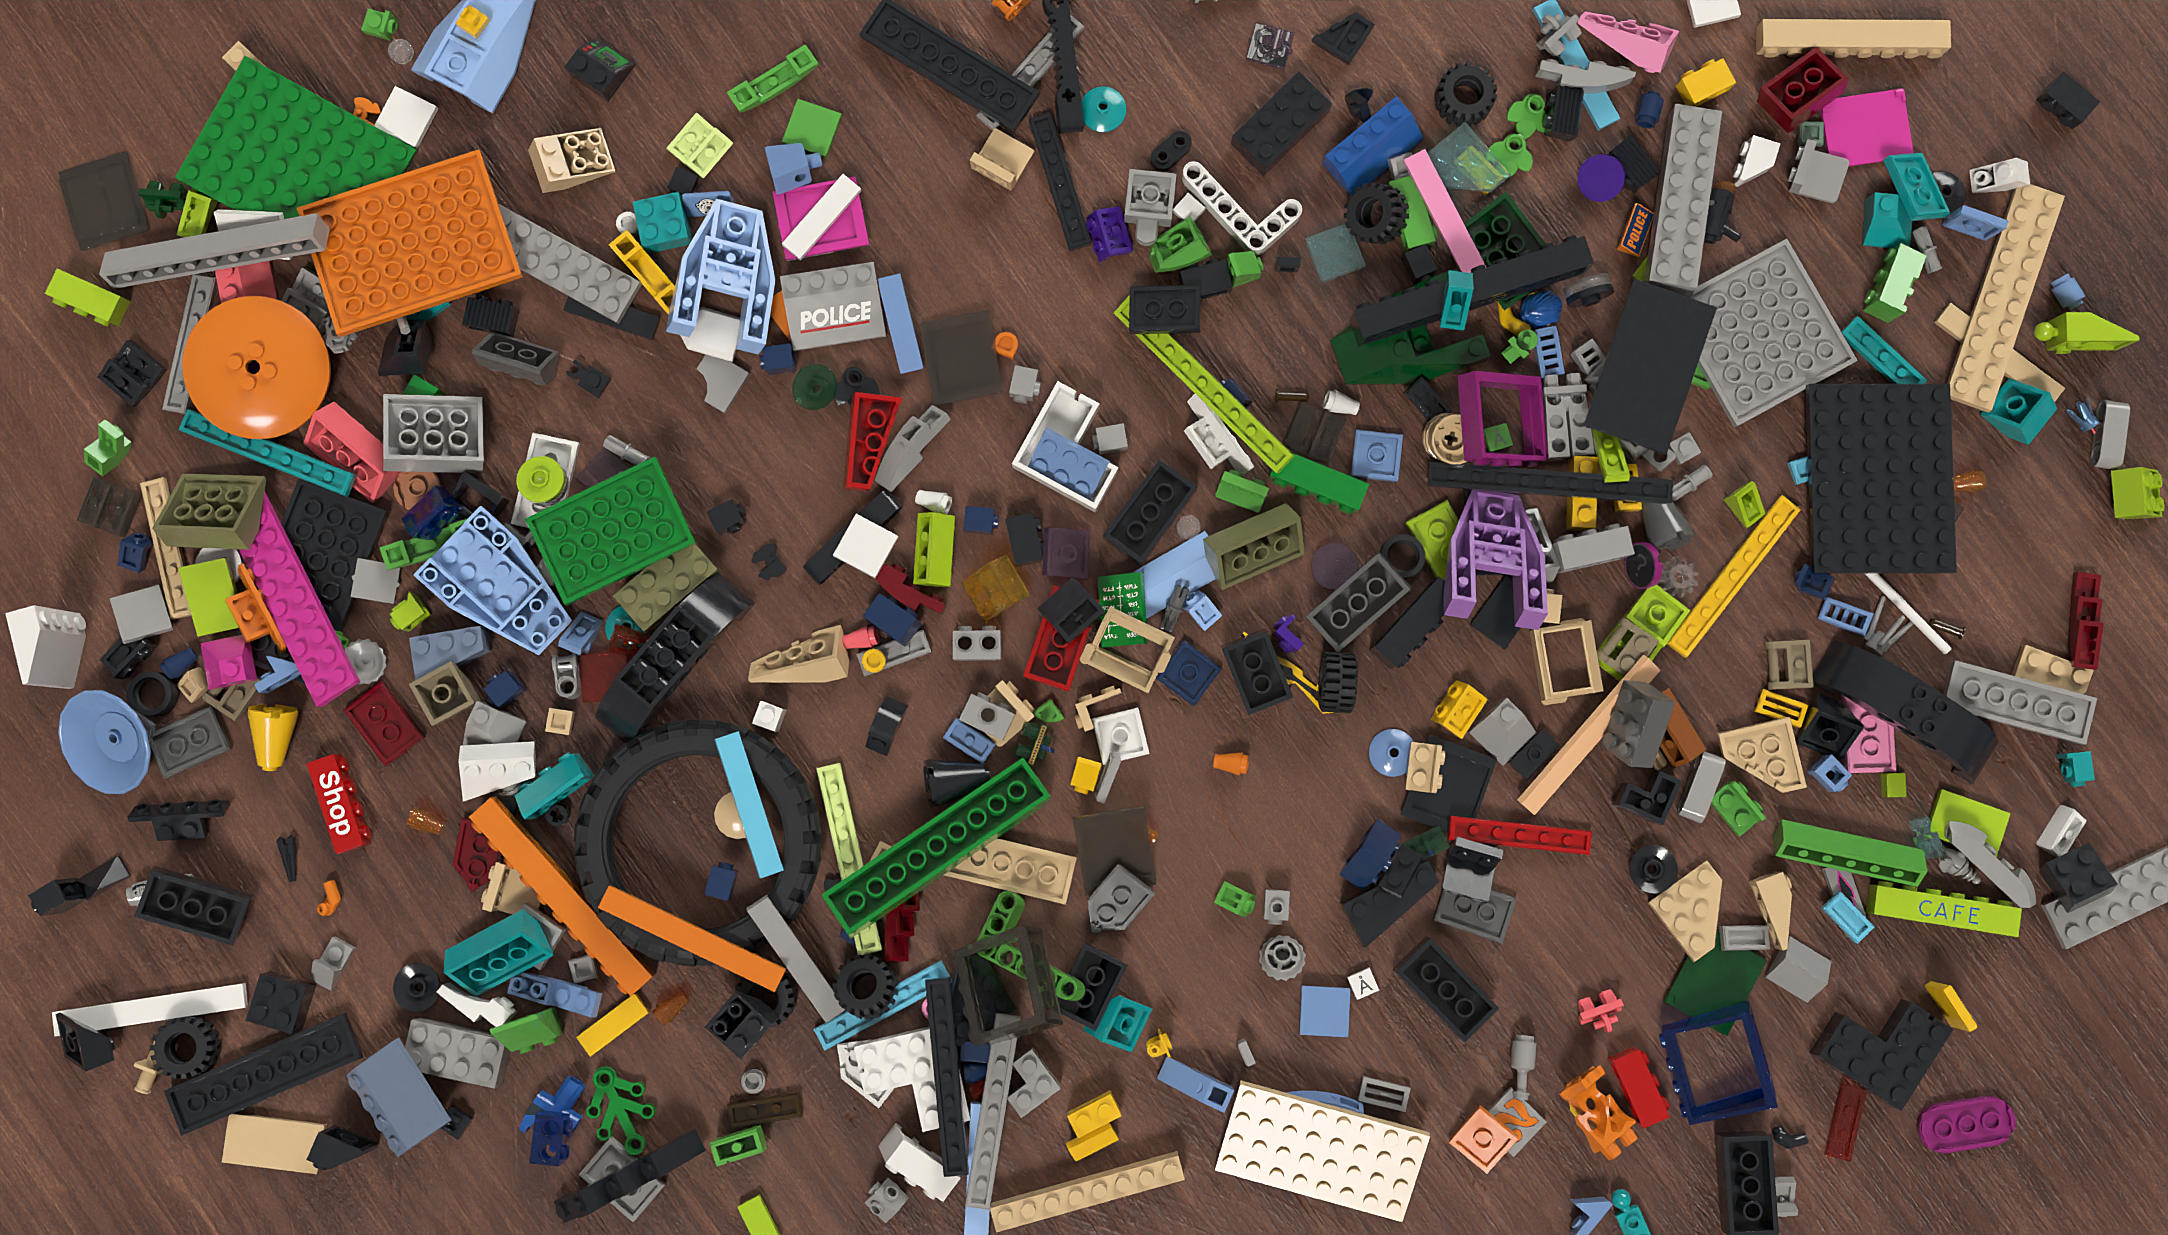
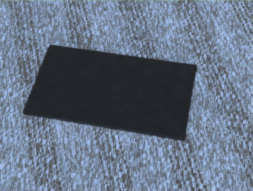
[1583,279,1717,455]

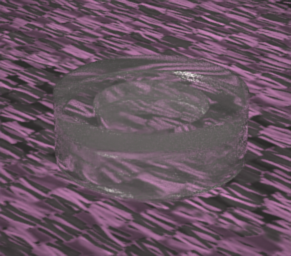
[388,39,414,64]
[1177,515,1201,540]

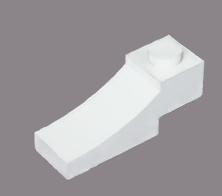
[437,982,517,1027]

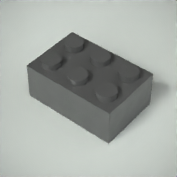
[1601,680,1676,768]

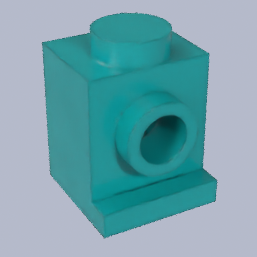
[2056,751,2095,787]

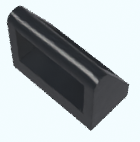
[448,471,509,519]

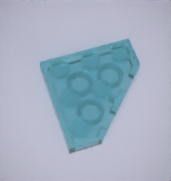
[1427,122,1511,192]

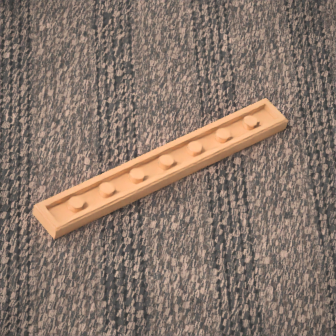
[1517,655,1661,815]

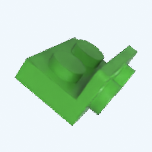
[1711,781,1766,836]

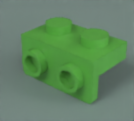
[1215,470,1269,513]

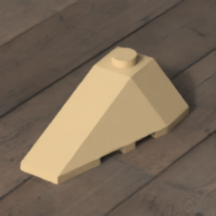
[748,625,849,682]

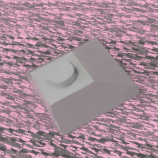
[1468,698,1536,766]
[463,701,527,745]

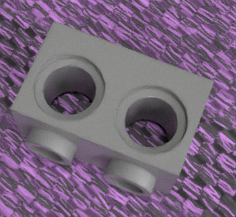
[953,626,1002,661]

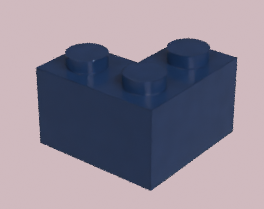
[1339,818,1401,891]

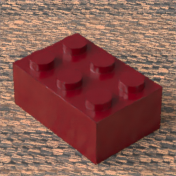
[1757,47,1848,133]

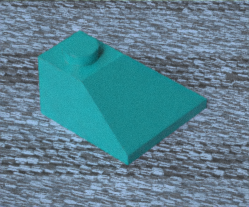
[1862,192,1912,249]
[1083,995,1152,1052]

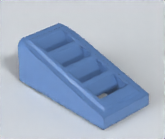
[1534,326,1565,379]
[1818,597,1874,637]

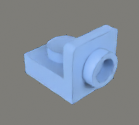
[1183,590,1222,631]

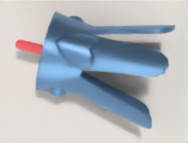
[2065,398,2100,434]

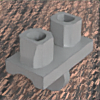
[1536,13,1582,57]

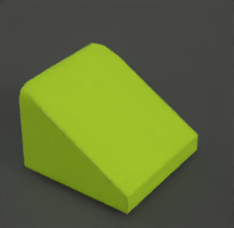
[1880,773,1906,797]

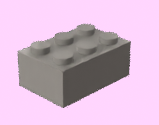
[1552,524,1635,574]

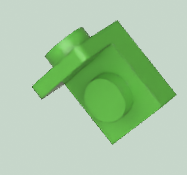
[361,8,398,41]
[1214,881,1256,918]

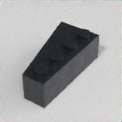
[1339,860,1439,948]

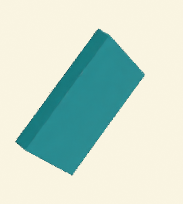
[1883,153,1950,221]

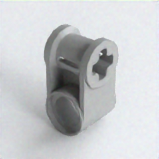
[552,653,583,699]

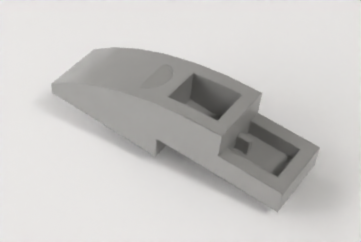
[1535,59,1636,94]
[875,405,951,492]

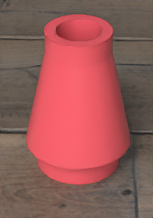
[843,625,880,649]

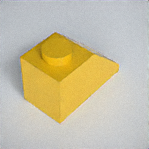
[1070,757,1102,795]

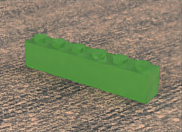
[1773,819,1927,887]

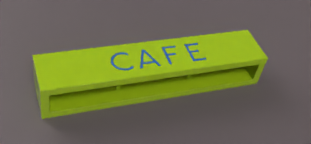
[1865,881,2022,937]

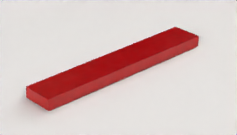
[1447,816,1592,855]

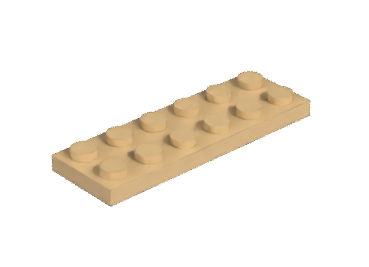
[944,838,1077,905]

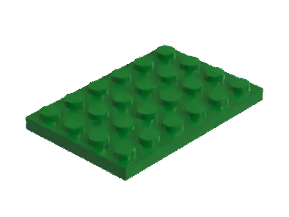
[525,457,697,605]

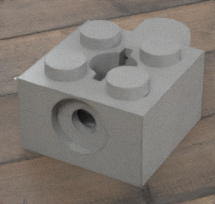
[1124,169,1176,246]

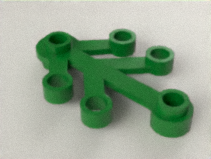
[586,1066,656,1155]

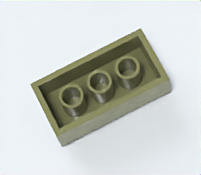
[613,544,720,635]

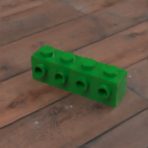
[1269,453,1369,515]

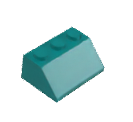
[514,752,595,819]

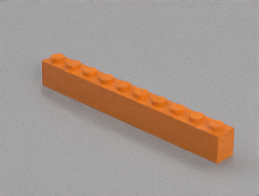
[469,796,656,996]

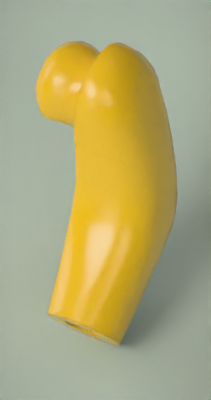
[1497,302,1531,337]

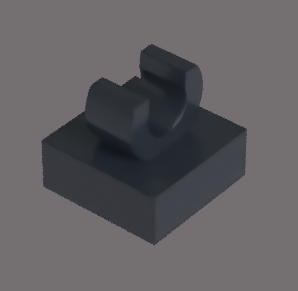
[440,1105,473,1140]

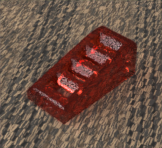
[609,624,651,657]

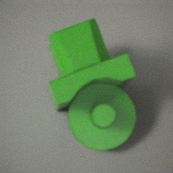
[1501,330,1538,364]

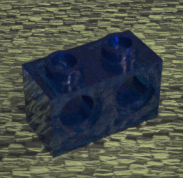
[529,1110,573,1167]

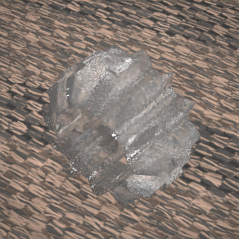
[1658,557,1699,598]

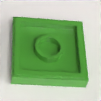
[782,99,842,159]

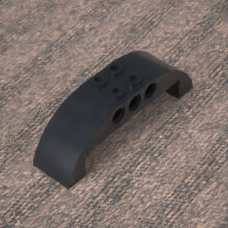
[1812,641,1998,784]

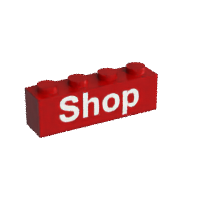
[306,754,371,854]

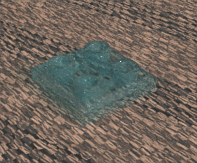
[1304,224,1366,283]

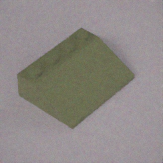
[152,474,266,550]

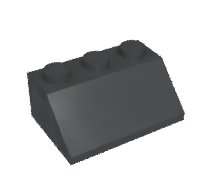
[472,331,559,386]

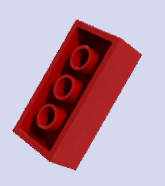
[1023,586,1099,692]

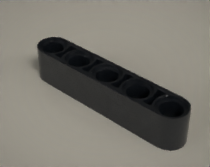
[803,489,903,585]

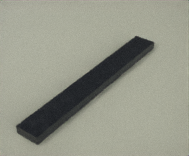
[925,977,969,1177]

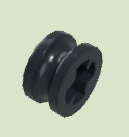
[546,805,570,826]

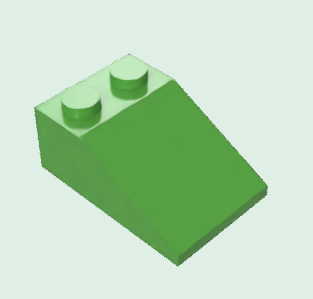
[490,1007,564,1054]

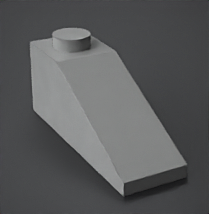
[1525,508,1560,583]

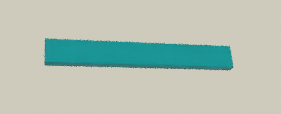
[178,408,357,497]

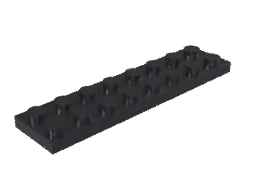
[859,0,1040,133]
[164,1013,364,1136]

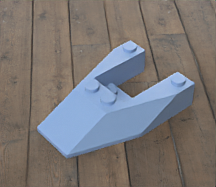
[666,199,775,354]

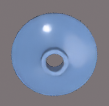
[1369,729,1414,777]

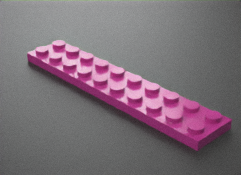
[239,492,360,708]

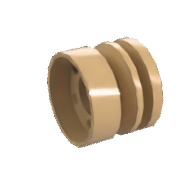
[1422,413,1467,464]

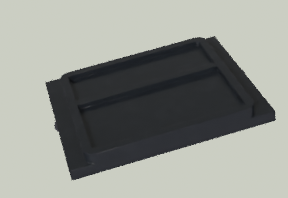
[1400,734,1497,833]

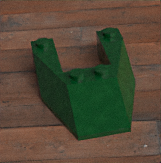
[1330,268,1491,385]

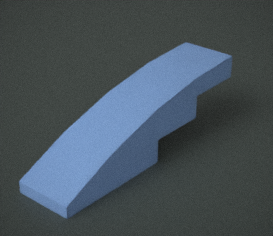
[877,273,923,374]

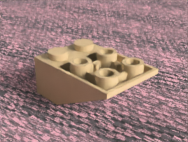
[528,128,615,193]

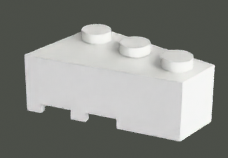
[459,742,536,801]
[878,1123,960,1202]

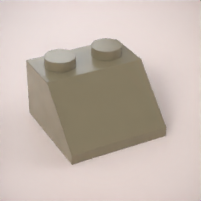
[409,661,481,726]

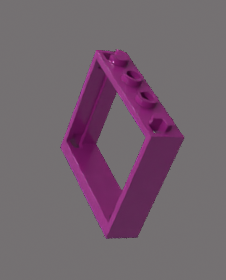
[1457,371,1548,468]

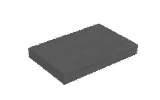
[147,706,232,779]
[1433,889,1517,944]

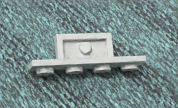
[1184,394,1254,476]

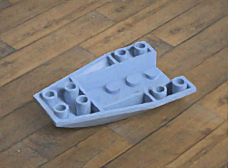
[411,0,536,114]
[414,506,572,655]

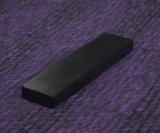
[563,296,661,340]

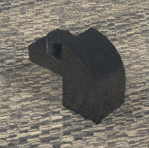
[865,696,908,756]

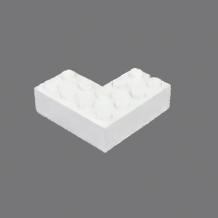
[1012,381,1118,513]
[854,1026,970,1132]

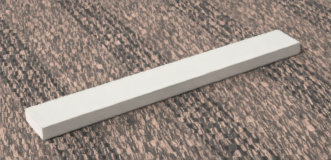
[52,983,248,1036]

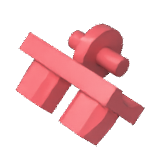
[1577,989,1624,1033]

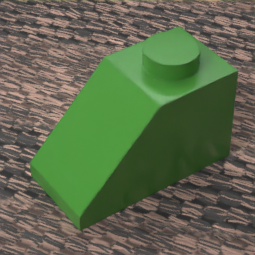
[1227,251,1263,288]

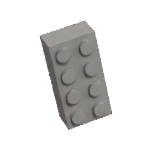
[405,1017,510,1089]

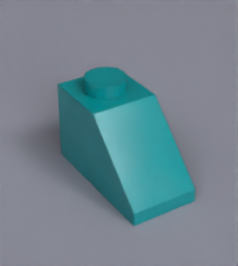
[1440,270,1474,330]

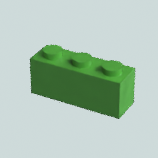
[1388,176,1438,253]

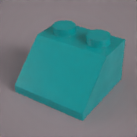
[1981,378,2057,445]

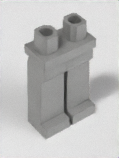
[1542,373,1595,462]

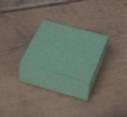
[1797,121,1824,147]

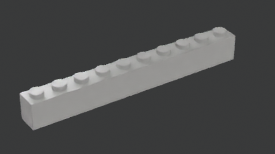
[99,213,330,289]

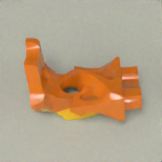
[1559,1065,1638,1161]

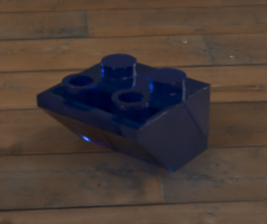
[401,485,463,540]

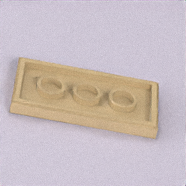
[222,1113,327,1174]

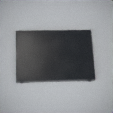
[1470,575,1521,650]

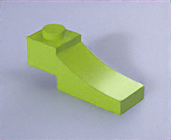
[177,188,218,238]

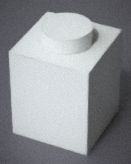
[752,701,787,732]

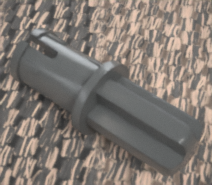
[1160,584,1190,632]

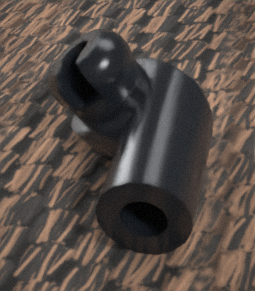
[1772,1126,1808,1149]

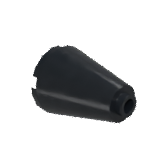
[923,759,990,807]

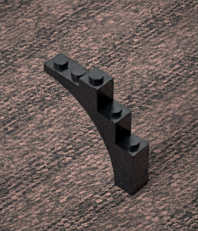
[553,1129,706,1223]

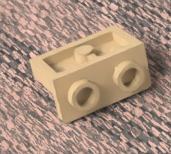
[1404,742,1445,793]

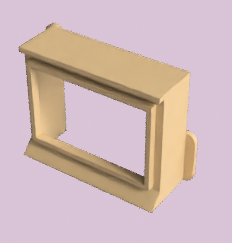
[1080,606,1175,693]
[1529,618,1603,705]

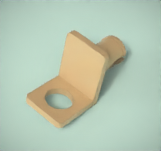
[134,1041,179,1094]

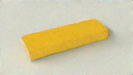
[576,993,650,1057]

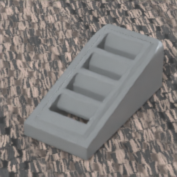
[1570,339,1606,378]

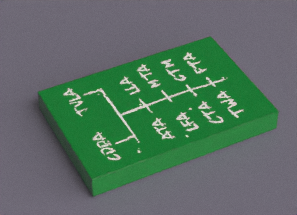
[1098,572,1148,648]

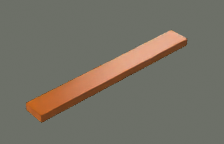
[598,885,786,992]

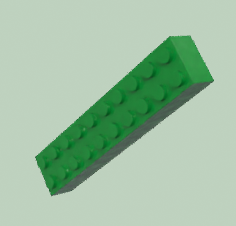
[821,758,1051,939]

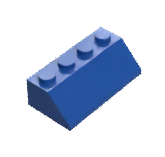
[1322,96,1424,195]

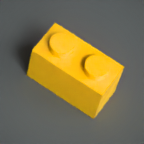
[1676,59,1736,107]
[1067,1090,1121,1138]

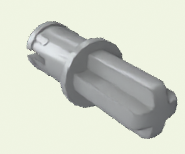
[1913,226,1943,274]
[603,435,650,465]
[1672,465,1712,501]

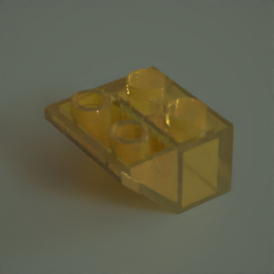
[961,555,1030,623]

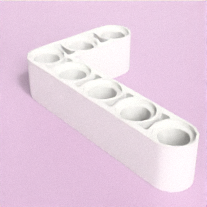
[1182,161,1302,256]

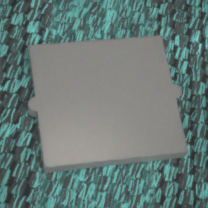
[350,558,400,604]

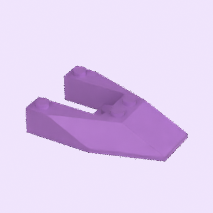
[1443,490,1548,630]

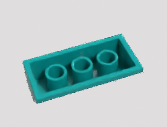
[443,909,553,997]

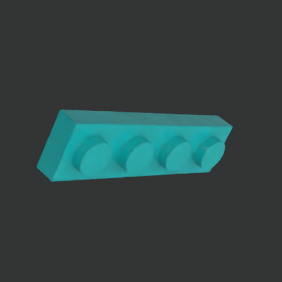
[1841,316,1927,384]

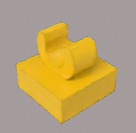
[455,5,490,39]

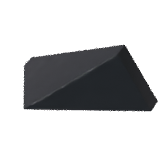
[76,855,131,901]

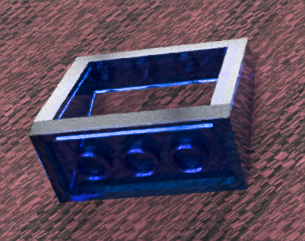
[1659,1001,1778,1125]

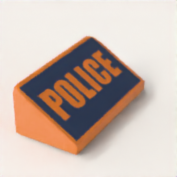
[1616,203,1654,257]

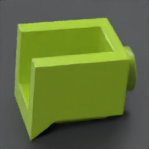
[390,592,432,632]

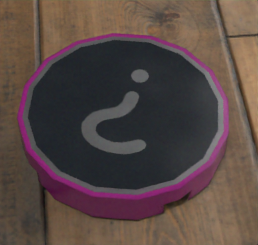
[1624,542,1663,589]

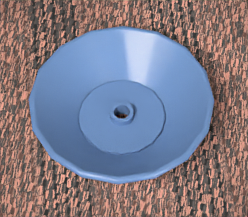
[58,690,151,794]

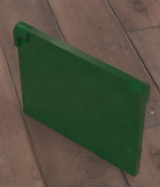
[1663,932,1767,1037]

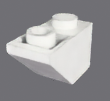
[1733,135,1780,187]
[1969,158,2030,193]

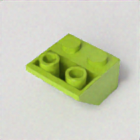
[2111,467,2164,519]

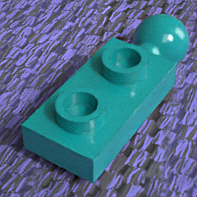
[1611,1189,1651,1235]

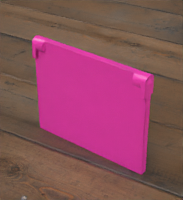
[1820,88,1914,167]

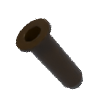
[1275,389,1309,403]
[1929,618,1966,640]

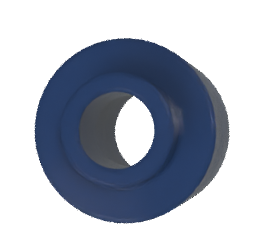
[1635,91,1664,129]

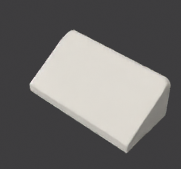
[2036,805,2087,858]

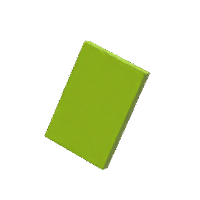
[1405,500,1459,581]
[178,557,238,637]
[1924,789,2011,857]

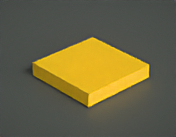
[1924,981,1977,1032]

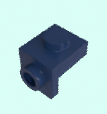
[1794,564,1835,601]

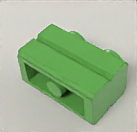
[710,1124,767,1166]

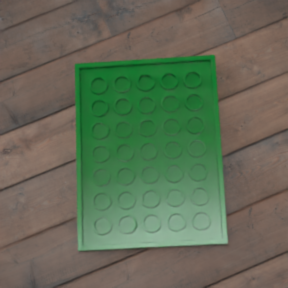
[175,56,418,219]

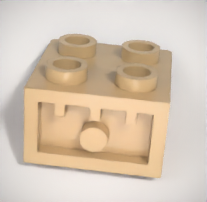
[970,128,1034,191]

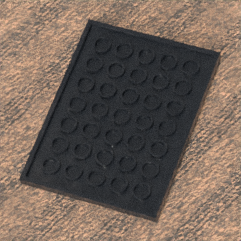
[1806,384,1957,574]

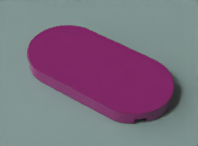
[1916,1095,2016,1153]

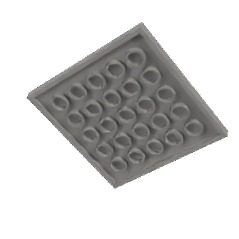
[1690,239,1858,428]

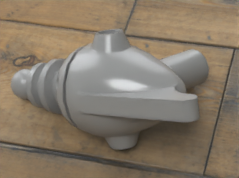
[1930,838,1981,884]

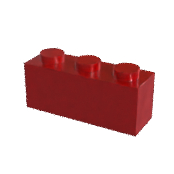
[1607,1046,1670,1129]

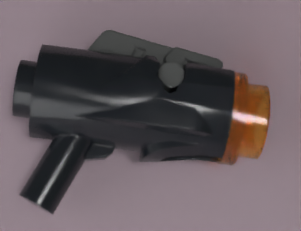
[1704,181,1742,244]

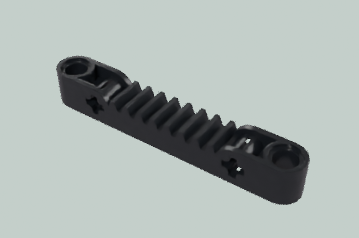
[1042,0,1084,134]

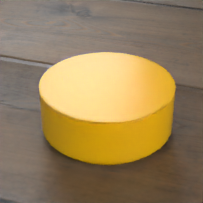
[862,649,886,673]

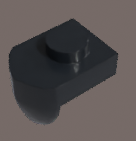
[1345,88,1373,123]

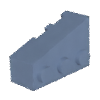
[409,626,491,680]

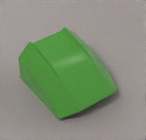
[1149,216,1212,272]

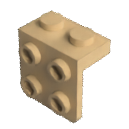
[982,680,1035,747]
[481,861,541,915]

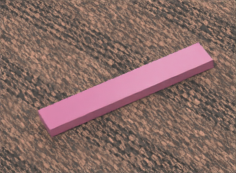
[1403,149,1486,273]

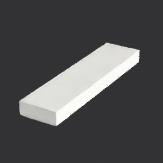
[782,174,861,261]

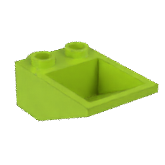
[2034,312,2139,354]

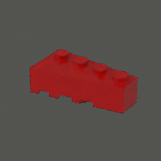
[843,392,902,492]

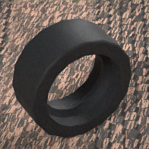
[1379,534,1425,580]
[127,671,179,717]

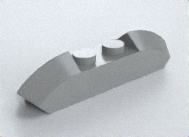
[1944,821,2036,908]

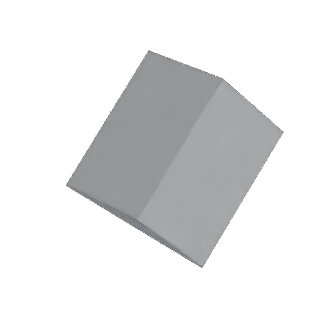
[1764,936,1831,1003]

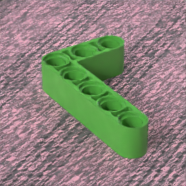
[975,891,1085,1001]

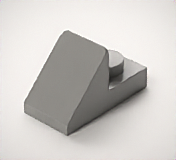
[310,936,356,991]

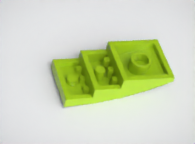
[1597,585,1690,682]

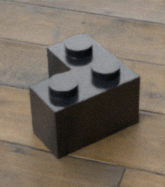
[1612,771,1682,825]

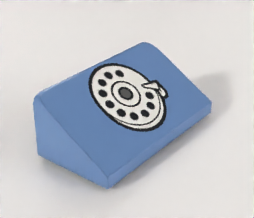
[682,191,733,217]

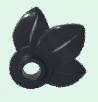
[834,367,880,407]

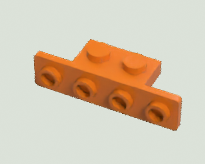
[225,563,286,654]

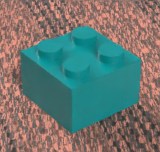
[633,192,692,254]

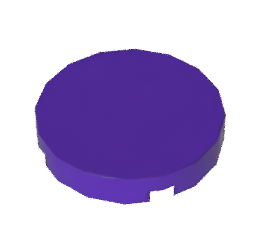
[1577,154,1626,202]

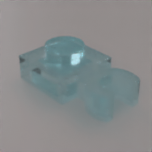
[1909,816,1946,860]

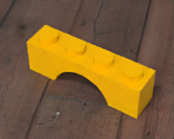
[609,230,675,315]

